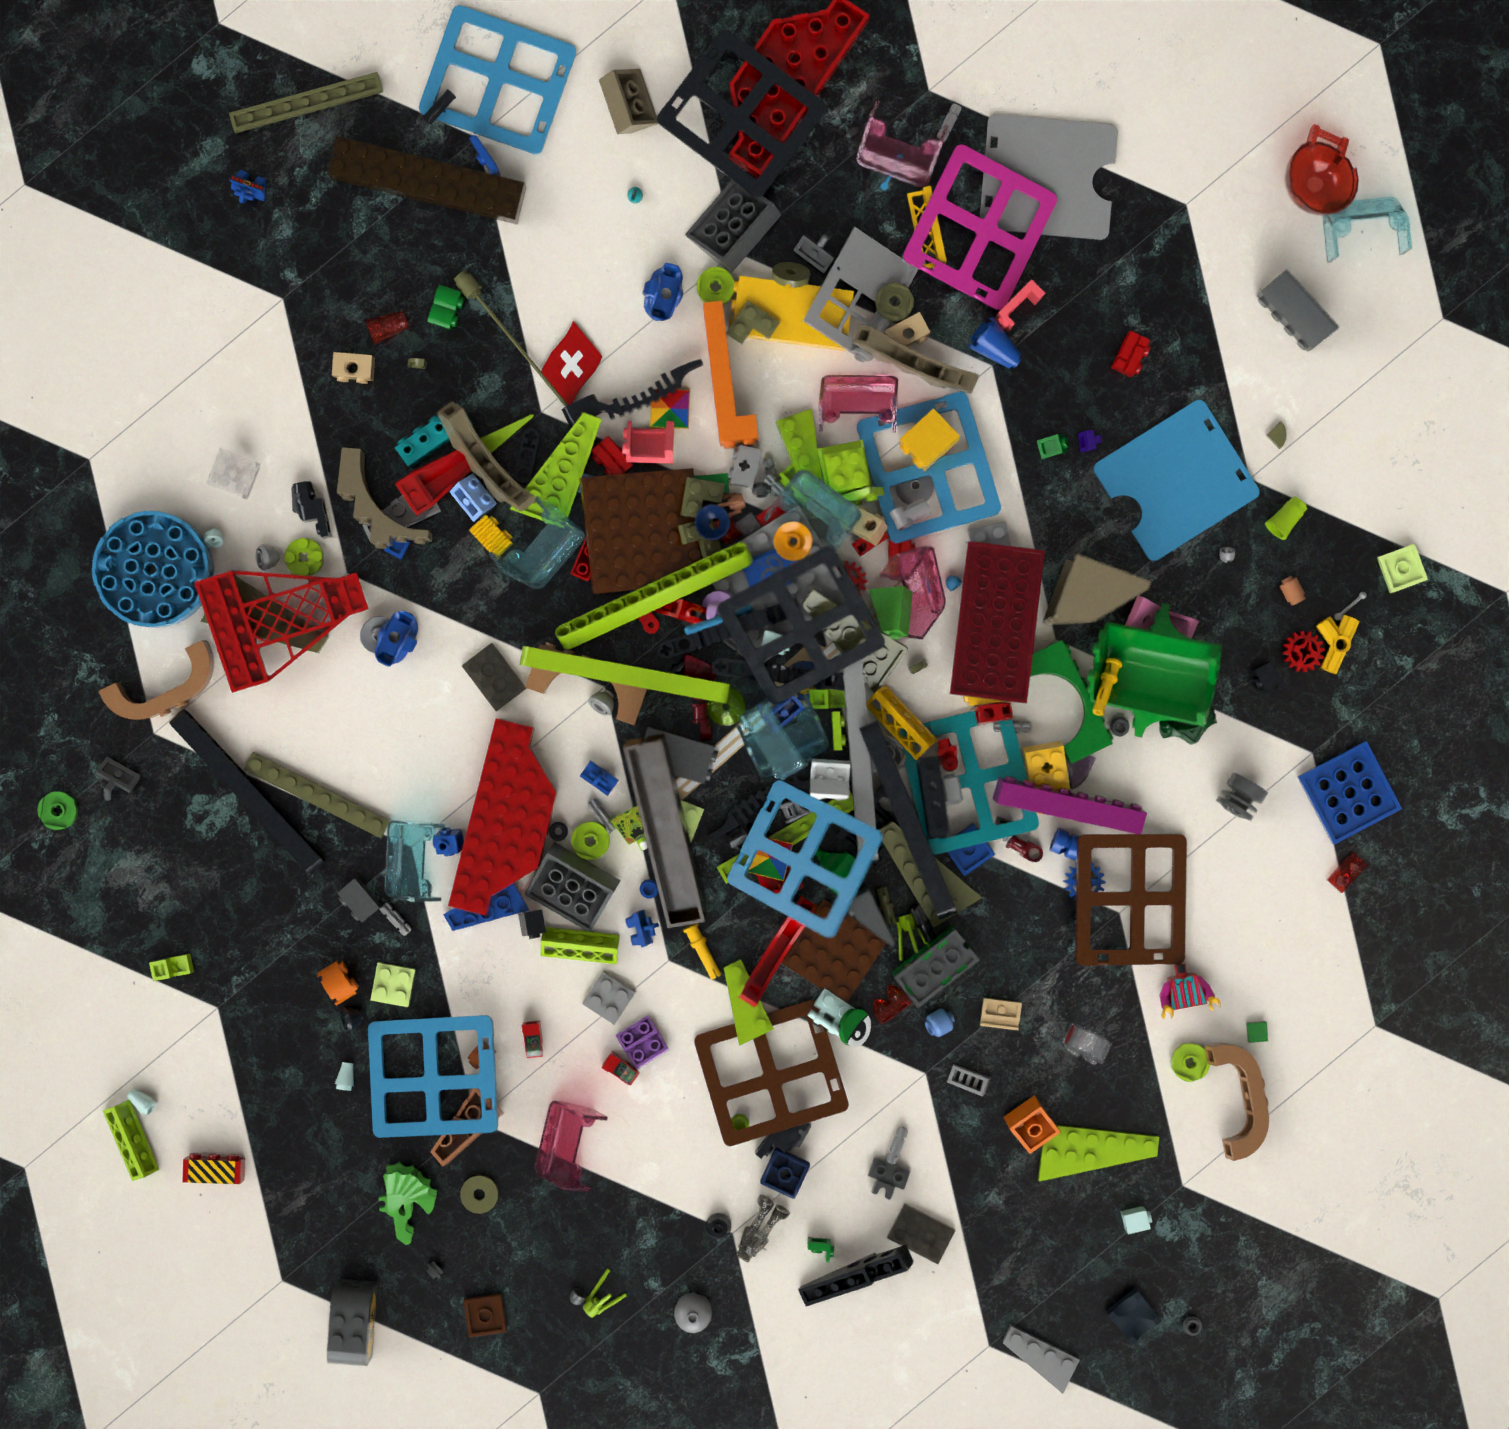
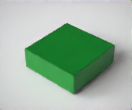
[1246,1021,1268,1043]

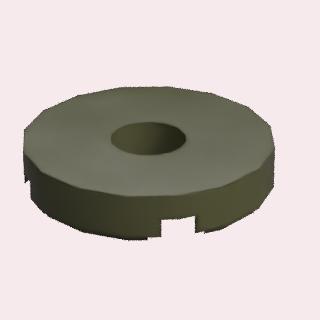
[772,262,810,288]
[875,282,914,322]
[460,1174,499,1214]

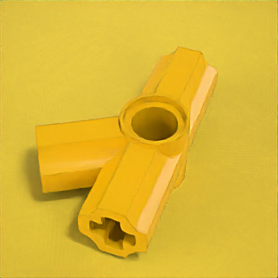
[1316,615,1360,674]

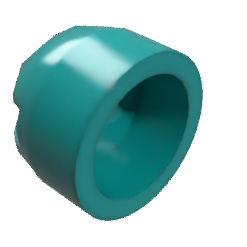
[627,187,643,204]

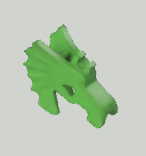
[379,1161,437,1245]

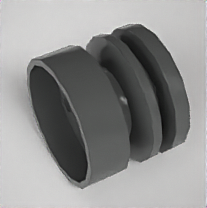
[1216,772,1268,821]

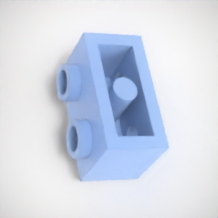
[450,474,497,522]

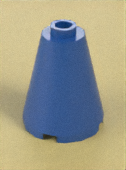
[967,316,1021,368]

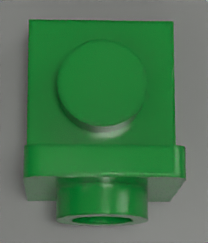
[1037,434,1069,459]
[807,1237,834,1263]

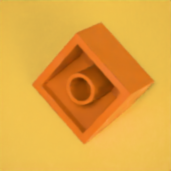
[1004,1095,1061,1154]

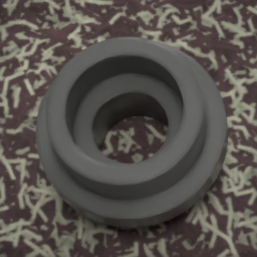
[752,482,771,498]
[1110,717,1129,737]
[426,1261,443,1279]
[1183,1316,1202,1336]

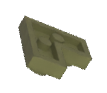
[726,301,780,344]
[680,477,725,519]
[678,519,721,559]

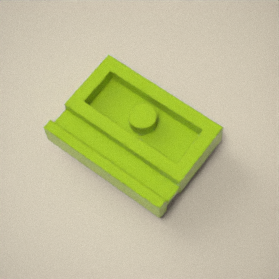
[837,487,885,506]
[831,711,845,750]

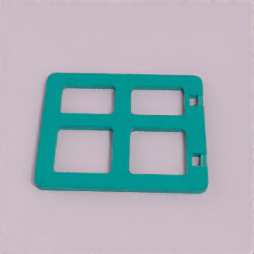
[900,711,1039,855]

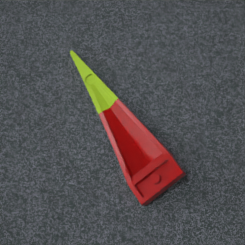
[395,414,534,516]

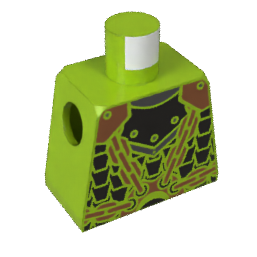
[611,805,648,851]

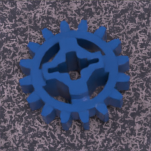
[1063,862,1106,901]

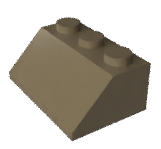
[599,69,658,134]

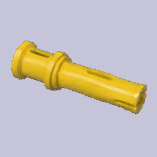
[1092,658,1122,716]
[683,923,722,980]

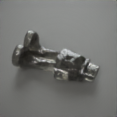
[736,1195,790,1263]

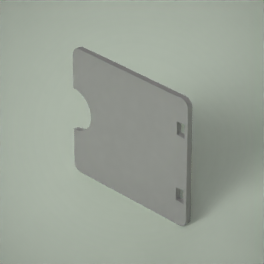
[979,114,1118,240]

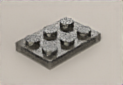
[462,643,527,712]
[887,1203,956,1264]

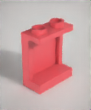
[995,280,1045,332]
[622,421,674,463]

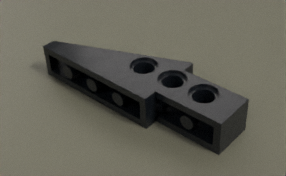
[798,1245,914,1307]

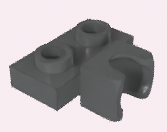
[867,1158,910,1200]

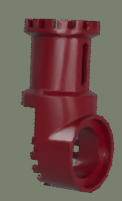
[691,703,711,741]
[1005,835,1043,862]

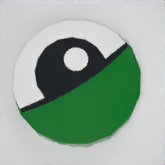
[839,1008,871,1047]

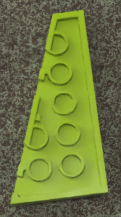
[510,412,602,528]
[1038,1124,1159,1181]

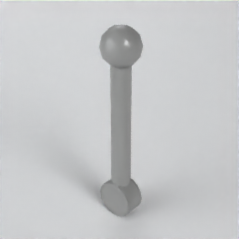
[1334,592,1367,621]

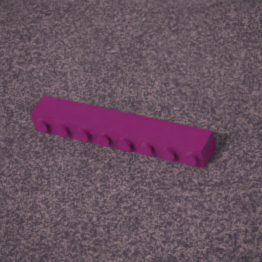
[992,776,1147,835]

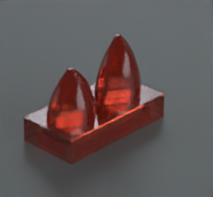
[1327,852,1368,893]
[873,985,912,1025]

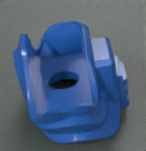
[642,263,683,321]
[375,611,418,667]

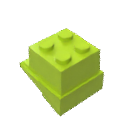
[817,440,872,501]

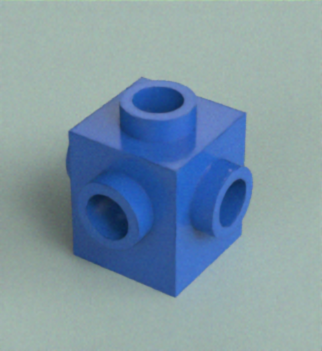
[433,827,464,856]

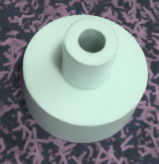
[204,528,223,549]

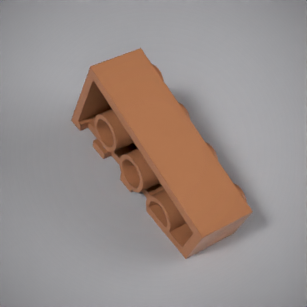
[431,1088,504,1166]

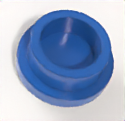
[640,879,659,899]

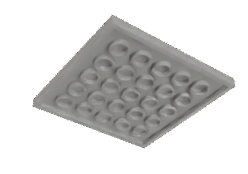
[712,505,844,662]

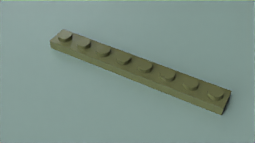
[229,72,383,133]
[244,752,390,838]

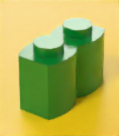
[427,285,465,330]

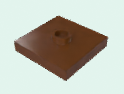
[463,1293,507,1338]

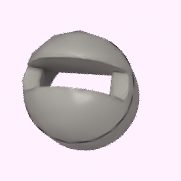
[1219,547,1235,563]

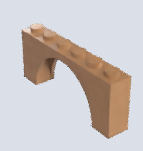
[525,642,648,725]

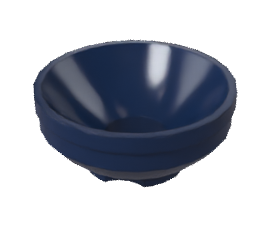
[695,505,730,540]

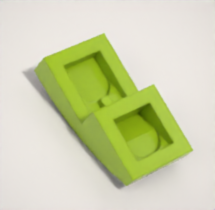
[809,689,846,709]
[149,954,194,981]

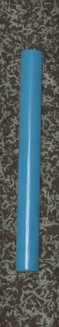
[685,605,753,635]

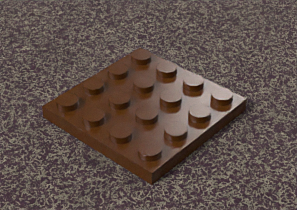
[781,899,887,1003]

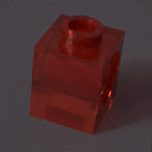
[712,514,743,543]

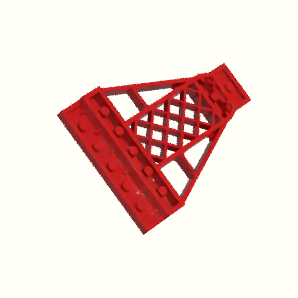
[194,570,369,693]

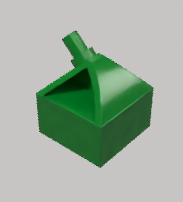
[815,848,856,895]

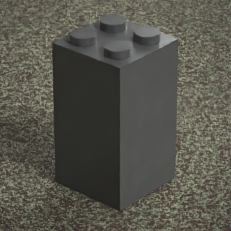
[644,727,718,784]

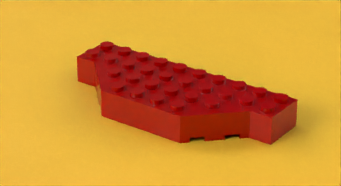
[729,0,870,179]
[448,718,558,915]

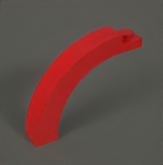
[739,896,817,1007]

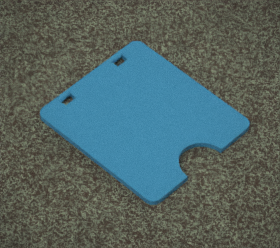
[1093,400,1260,561]

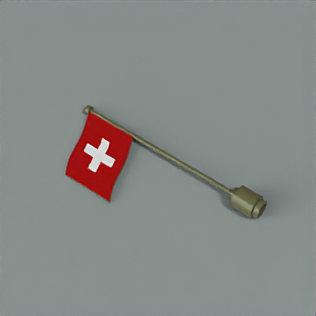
[454,270,602,407]

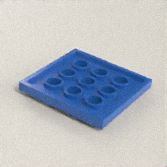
[1297,741,1402,845]

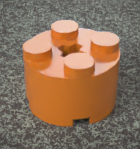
[317,961,359,1005]

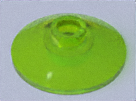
[707,688,745,726]

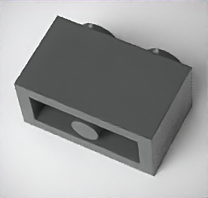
[337,877,382,922]

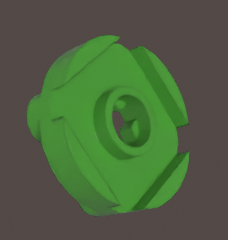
[38,791,78,830]

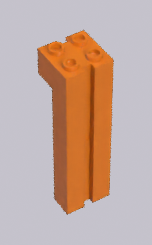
[703,301,758,449]

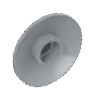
[896,476,934,505]
[360,616,398,653]

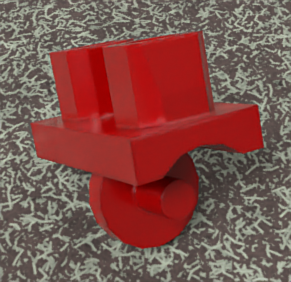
[937,738,958,772]

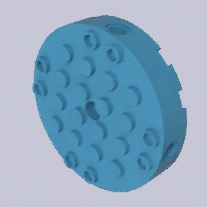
[92,511,214,628]

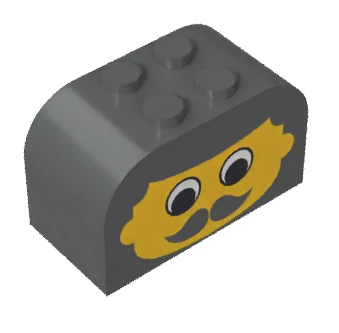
[327,1279,378,1366]

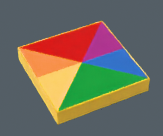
[650,389,690,429]
[748,837,793,881]

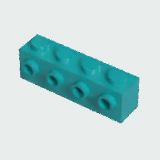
[395,403,473,468]

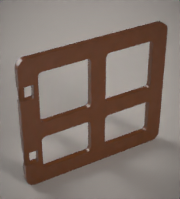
[1075,834,1187,966]
[694,1000,849,1146]

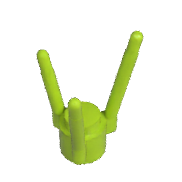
[896,914,928,961]
[583,1269,627,1318]

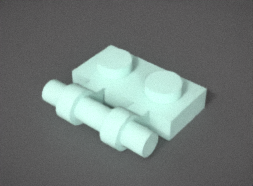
[808,989,855,1036]

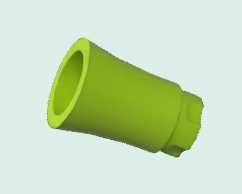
[1265,496,1307,540]

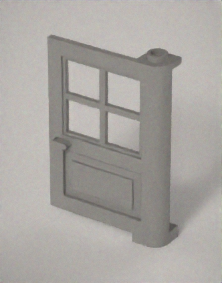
[803,227,926,362]

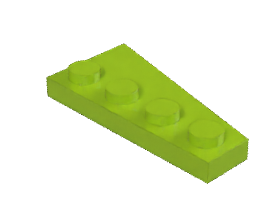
[776,409,823,493]
[724,960,774,1046]

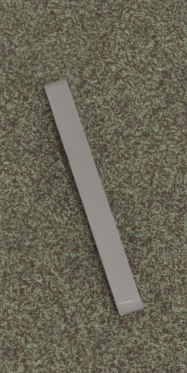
[841,651,878,860]

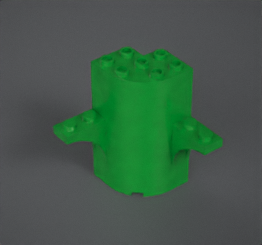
[1087,603,1222,738]

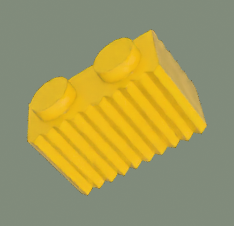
[469,514,513,559]

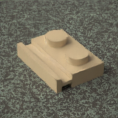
[980,997,1022,1030]

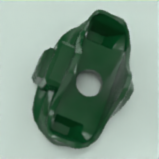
[1159,706,1217,745]

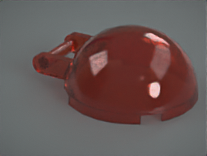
[1284,124,1359,216]

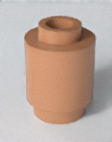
[1279,576,1306,605]

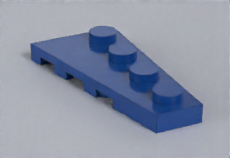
[443,883,529,931]

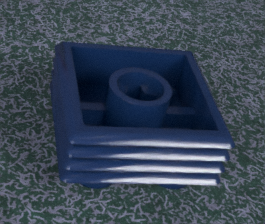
[760,1147,810,1199]

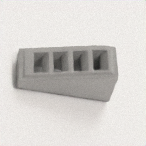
[947,1064,991,1096]

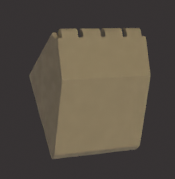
[1043,554,1151,625]

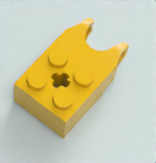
[1022,741,1070,814]

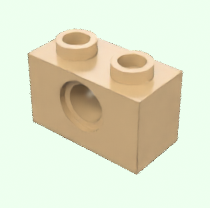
[885,312,930,349]
[332,352,375,384]

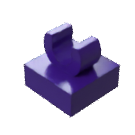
[1078,430,1102,453]

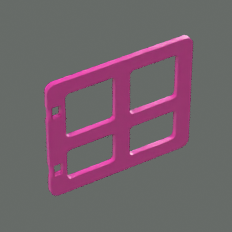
[903,145,1057,310]

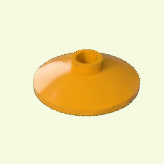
[774,522,813,561]

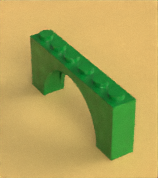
[1030,640,1114,764]

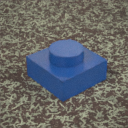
[384,539,410,560]

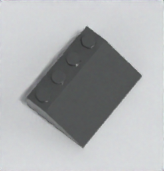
[685,180,781,273]
[1256,270,1339,352]
[524,842,621,932]
[848,885,895,946]

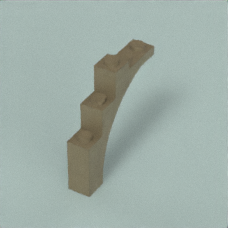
[853,324,979,394]
[437,402,536,512]
[337,448,433,549]

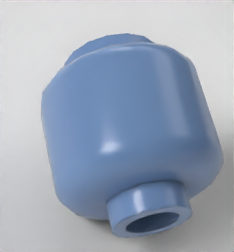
[925,1009,955,1037]

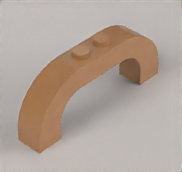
[98,640,214,720]
[1204,1043,1269,1161]

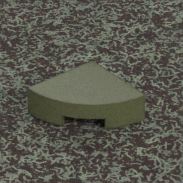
[407,358,427,369]
[1266,422,1287,449]
[908,660,928,674]

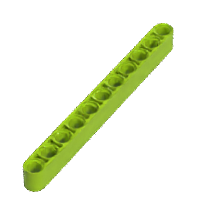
[555,542,753,649]
[519,646,730,704]

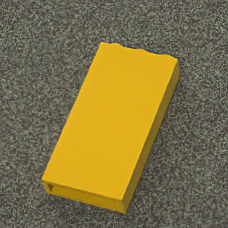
[729,276,854,351]

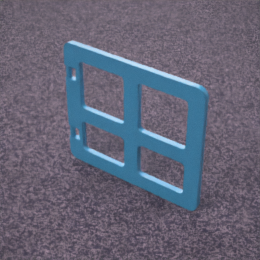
[419,5,576,155]
[857,392,1001,543]
[727,780,883,937]
[368,1015,499,1138]

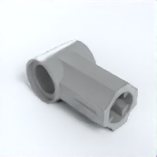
[889,498,931,531]

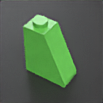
[869,586,913,639]

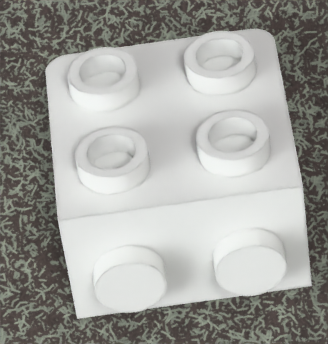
[810,759,850,800]

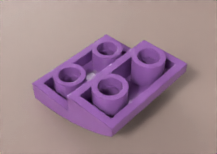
[616,1015,670,1070]

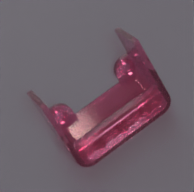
[856,100,949,187]
[818,375,898,433]
[880,546,946,640]
[535,1101,608,1192]

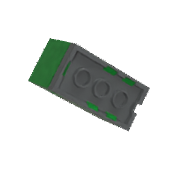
[891,925,979,1008]

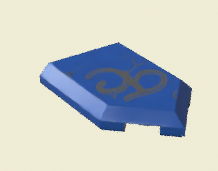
[743,549,798,586]

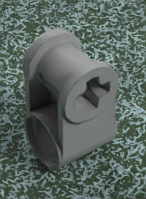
[779,801,812,824]

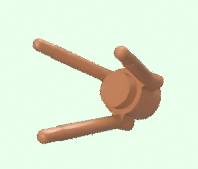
[714,492,746,526]

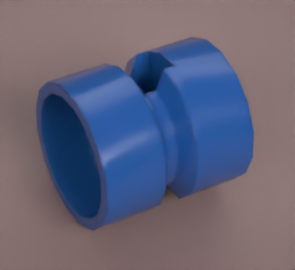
[1049,828,1079,861]

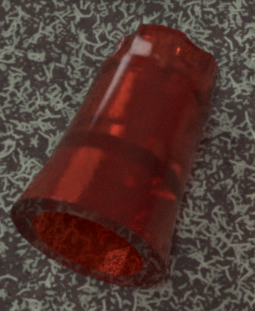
[365,311,409,345]

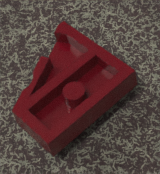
[684,653,719,703]

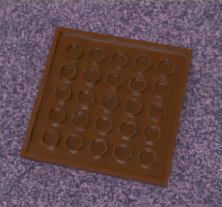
[580,468,703,594]

